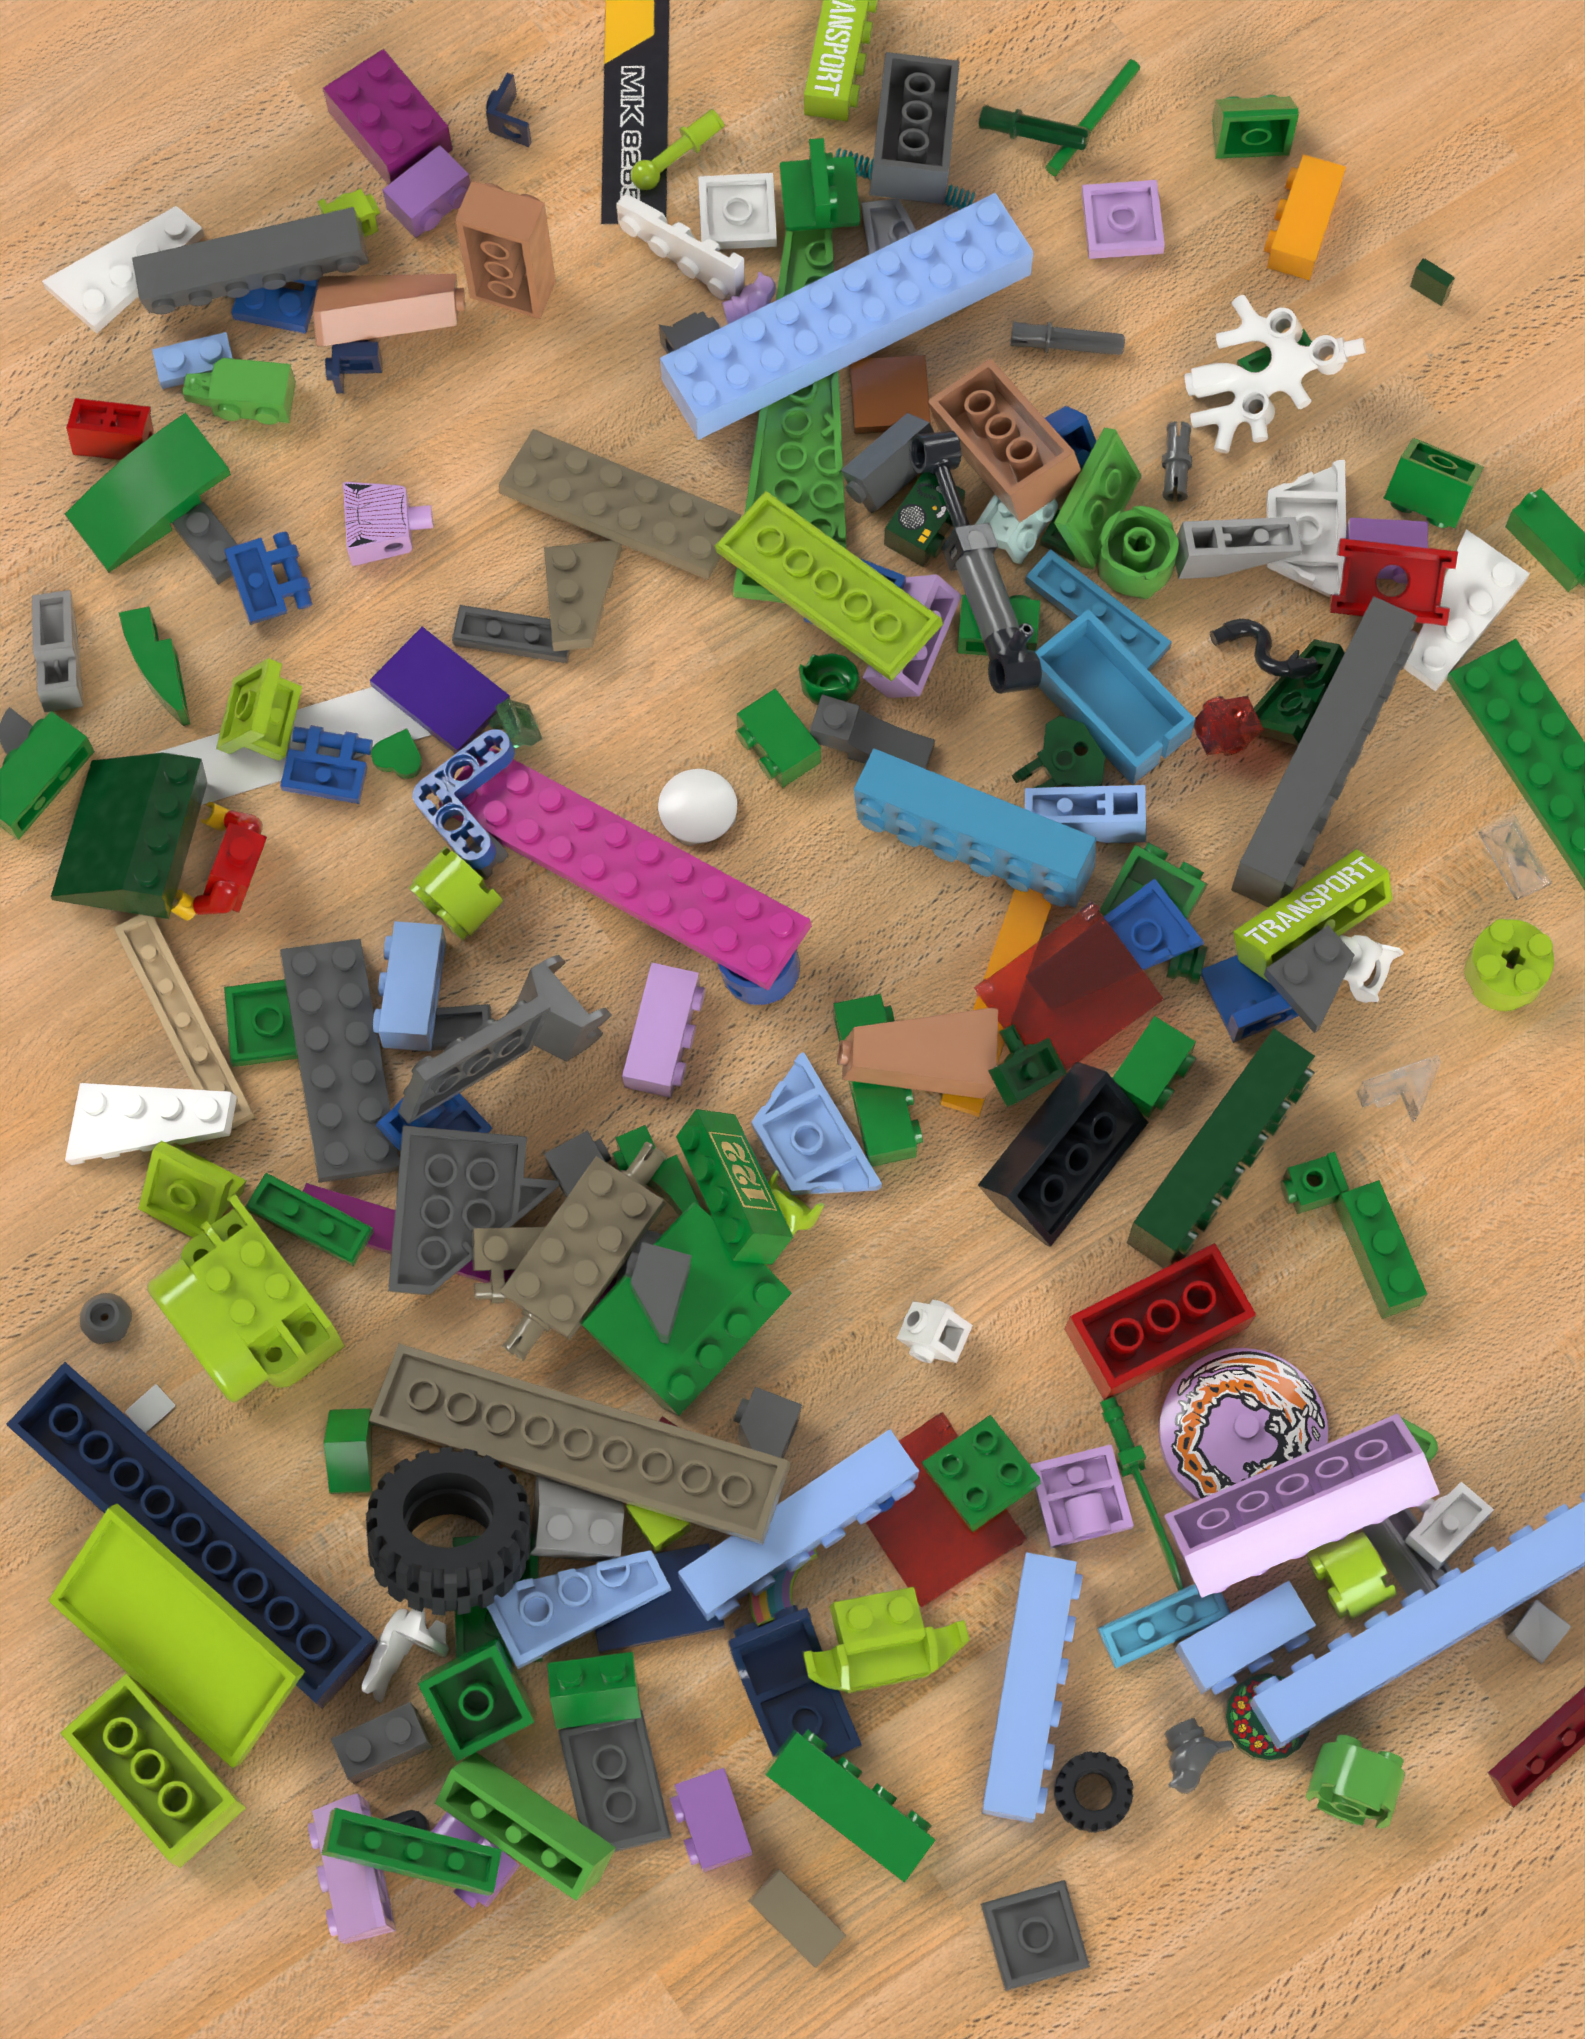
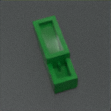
[119,606,191,726]

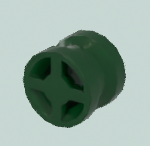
[1166,945,1207,985]

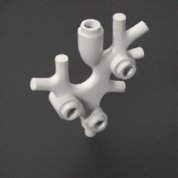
[1185,295,1366,453]

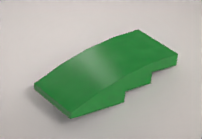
[65,412,231,573]

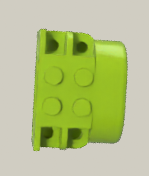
[147,1194,345,1403]

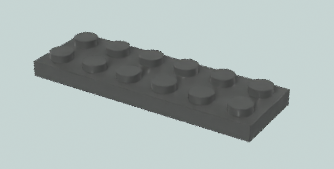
[280,938,399,1183]

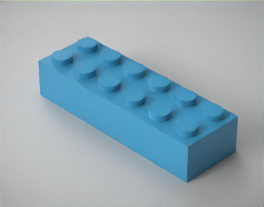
[853,748,1096,908]

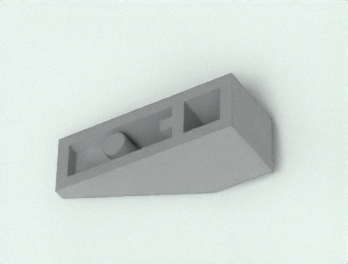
[1175,517,1302,579]

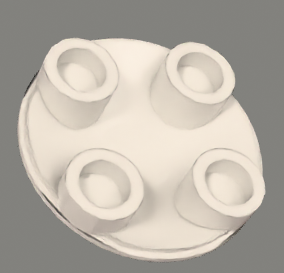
[658,769,737,846]

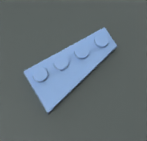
[487,1550,671,1669]

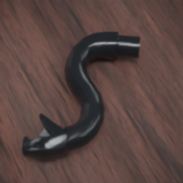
[1210,619,1318,679]

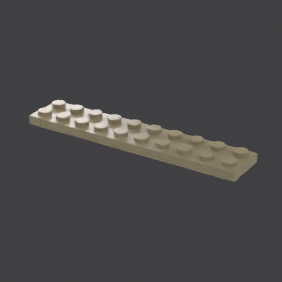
[369,1344,791,1545]

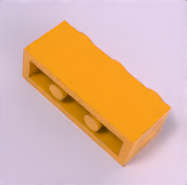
[1263,154,1346,281]

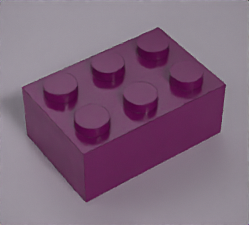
[323,48,453,185]

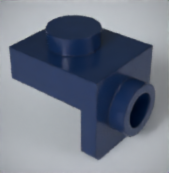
[325,340,382,394]

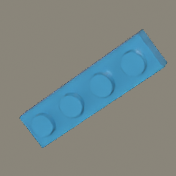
[1025,549,1172,671]

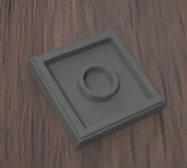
[980,1880,1090,1991]

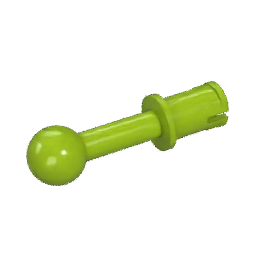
[631,109,725,190]

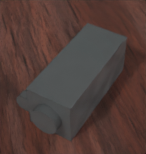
[841,413,934,513]

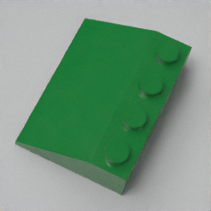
[580,1202,792,1416]

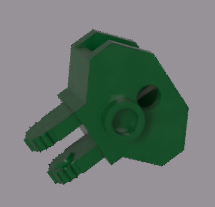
[1012,715,1105,788]

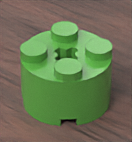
[1097,506,1179,599]
[1306,1735,1405,1828]

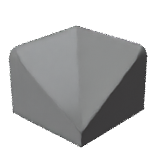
[1506,1600,1571,1664]

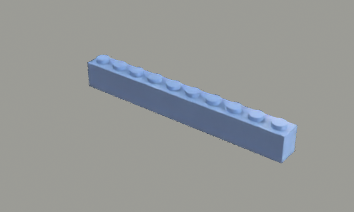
[1250,1492,1585,1749]

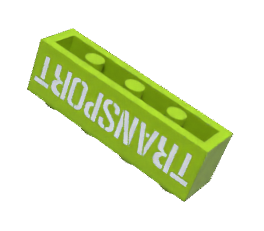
[804,0,879,122]
[1233,849,1393,983]

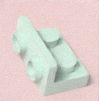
[975,495,1058,564]

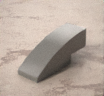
[32,590,83,713]

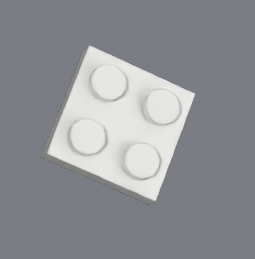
[698,173,777,249]

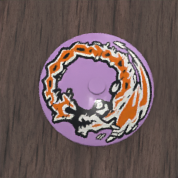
[1158,1348,1328,1501]

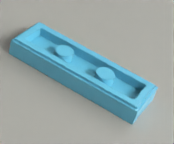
[1097,1583,1231,1668]

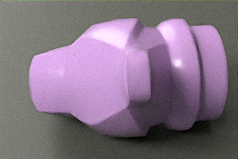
[722,272,776,324]

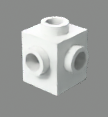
[896,1300,973,1363]

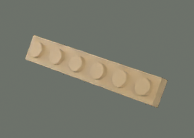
[113,915,255,1130]

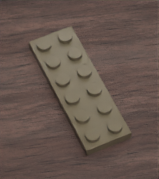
[499,429,741,580]

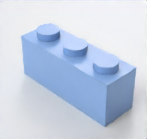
[373,921,446,1051]
[1175,1581,1316,1695]

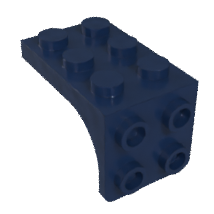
[728,1605,862,1759]

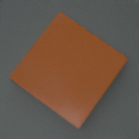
[849,355,931,434]

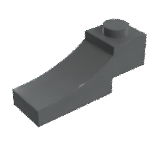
[810,695,935,769]

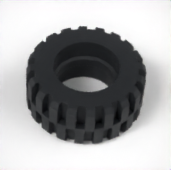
[366,1447,531,1615]

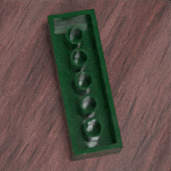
[1127,1028,1315,1269]

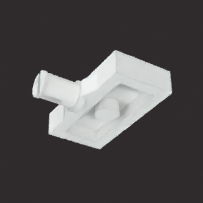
[1405,1482,1494,1570]

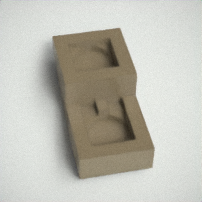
[748,1869,846,1968]

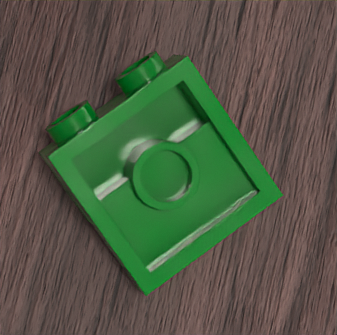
[1097,842,1208,919]

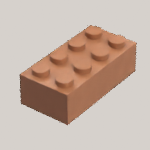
[455,181,556,319]
[928,358,1081,522]

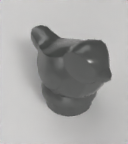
[1164,1718,1234,1794]

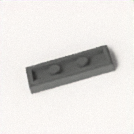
[452,605,570,664]

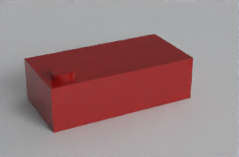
[1064,1243,1257,1400]

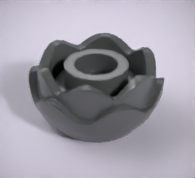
[79,1293,132,1344]

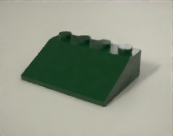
[50,752,208,919]

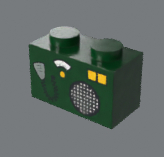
[884,472,967,567]

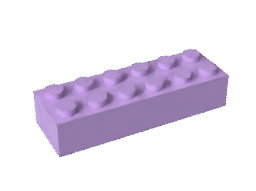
[1164,1413,1440,1598]

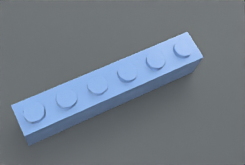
[678,1429,919,1621]
[981,1552,1083,1823]

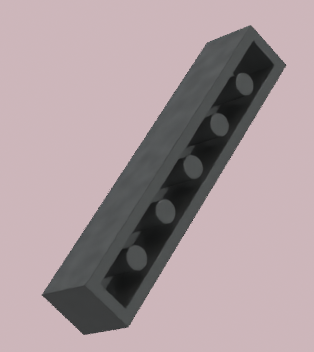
[132,207,369,315]

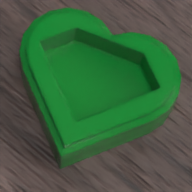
[371,728,423,779]

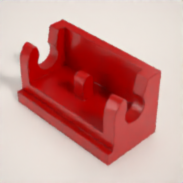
[66,398,154,460]

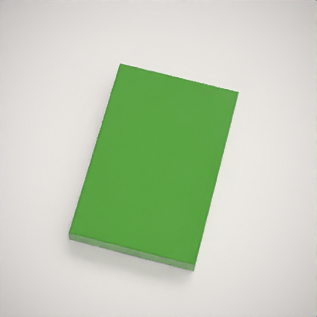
[1054,428,1142,569]

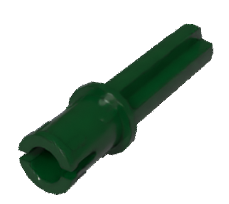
[979,105,1090,150]

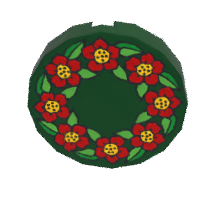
[1224,1673,1310,1762]

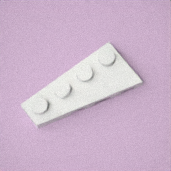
[42,206,205,334]

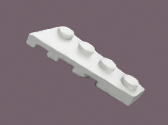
[617,193,745,300]
[1404,529,1530,691]
[65,1083,237,1165]

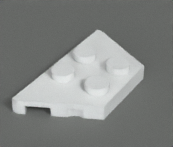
[1266,460,1346,597]

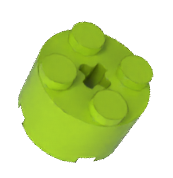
[409,846,504,941]
[1464,919,1554,1012]
[1306,1530,1397,1620]

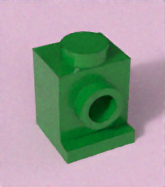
[1280,1151,1349,1214]

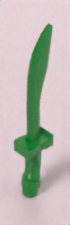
[1100,1397,1184,1591]

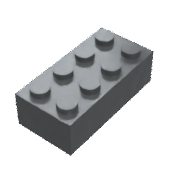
[869,52,960,204]

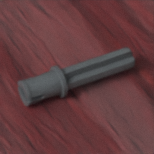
[1010,321,1125,355]

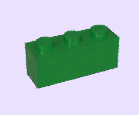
[0,711,95,840]
[1334,1180,1428,1319]

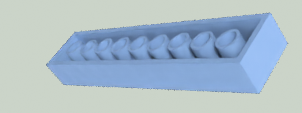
[660,193,1033,440]

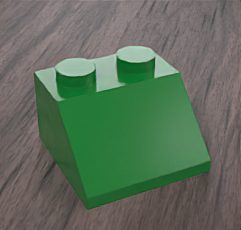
[1212,95,1299,159]
[1383,437,1484,528]

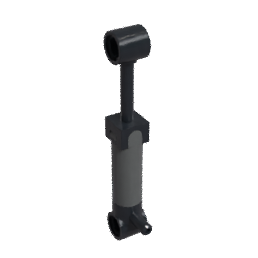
[909,431,1042,694]

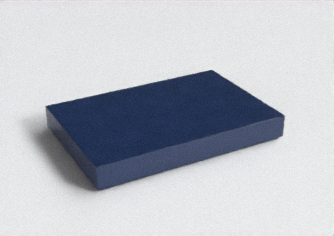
[595,1543,725,1654]

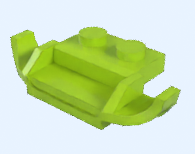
[803,1587,970,1694]

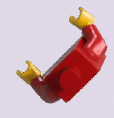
[171,801,267,921]

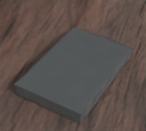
[558,1709,672,1853]

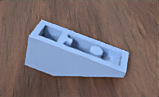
[1025,785,1146,843]

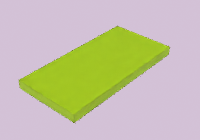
[48,1503,305,1769]

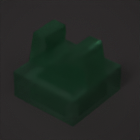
[488,699,543,749]

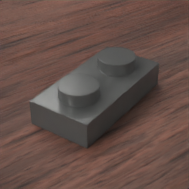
[172,502,238,585]

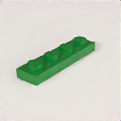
[321,1808,502,1896]

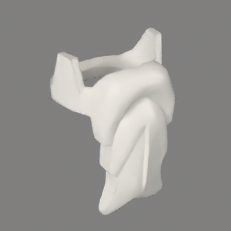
[1339,935,1404,1003]
[362,1609,449,1702]

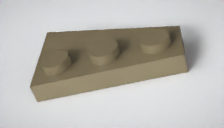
[544,540,622,651]

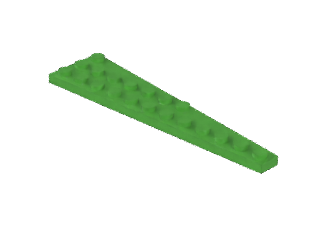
[733,228,846,603]

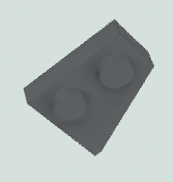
[1264,925,1355,1033]

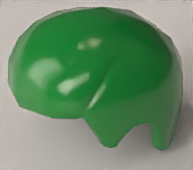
[799,653,860,705]

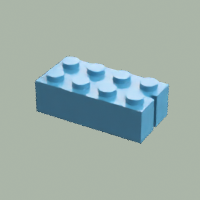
[1035,609,1195,785]

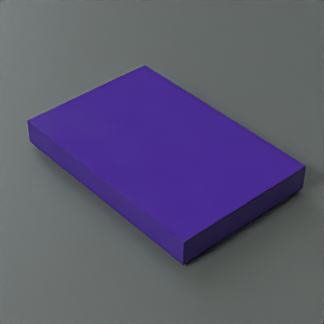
[370,627,510,754]

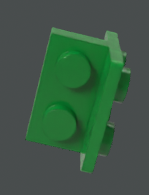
[779,138,860,232]

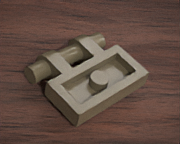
[472,1227,545,1303]

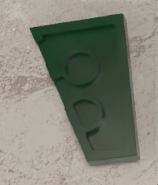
[1241,639,1345,745]

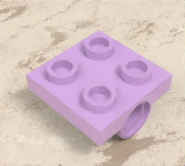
[1030,1445,1134,1549]

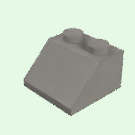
[530,1475,624,1562]

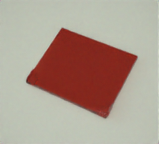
[974,901,1164,1071]
[866,1412,1027,1608]

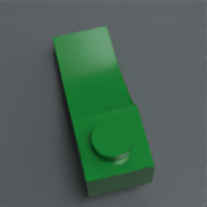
[612,1125,700,1216]

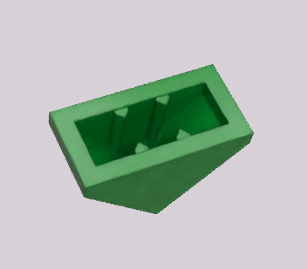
[324,1408,372,1494]

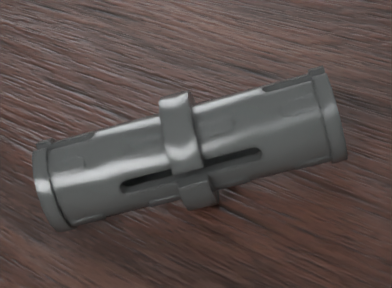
[1162,421,1192,502]

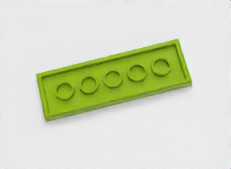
[715,491,943,681]

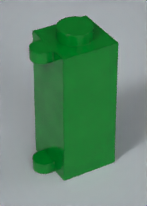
[1505,488,1585,592]

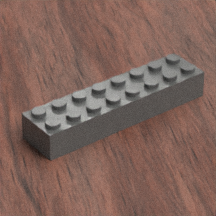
[1231,596,1418,908]

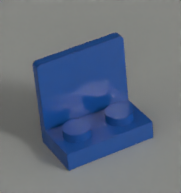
[1201,955,1299,1043]

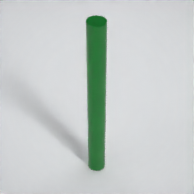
[1045,59,1141,176]

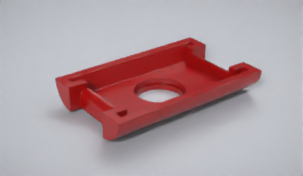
[1330,538,1458,626]

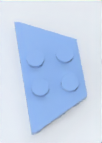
[751,1052,882,1195]

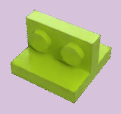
[216,658,302,761]
[138,1140,247,1238]

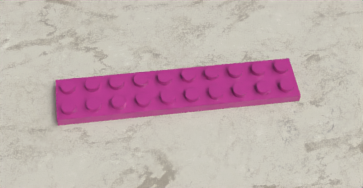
[438,747,812,990]

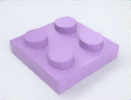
[1081,180,1165,259]

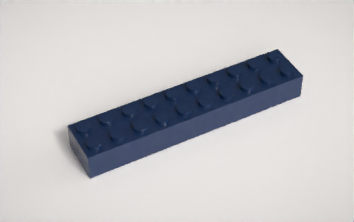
[6,1362,378,1709]

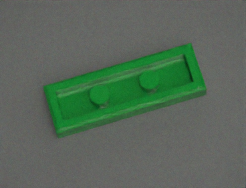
[245,1172,374,1267]

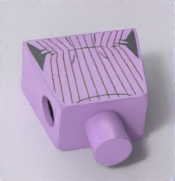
[343,482,434,566]

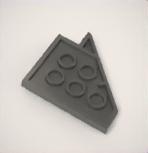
[388,1126,559,1295]

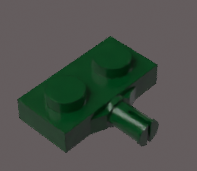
[988,1024,1067,1107]

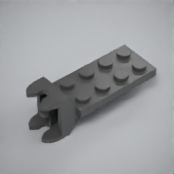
[398,955,612,1124]

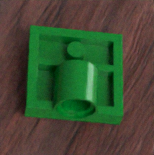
[922,1414,1041,1532]

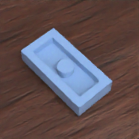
[152,332,233,389]

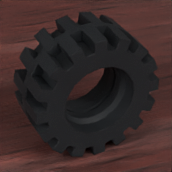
[1054,1751,1134,1833]

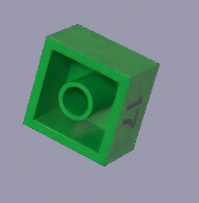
[418,1637,537,1762]

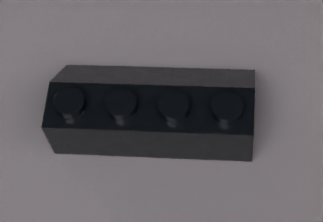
[978,1061,1149,1247]

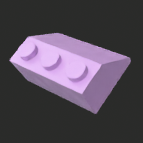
[308,1793,396,1944]

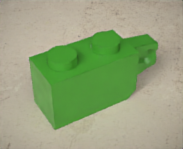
[183,358,296,425]

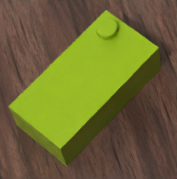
[60,1673,246,1868]

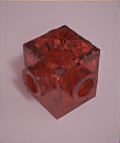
[1194,696,1263,756]

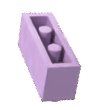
[863,574,962,698]
[622,962,705,1098]

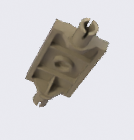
[500,1142,667,1361]

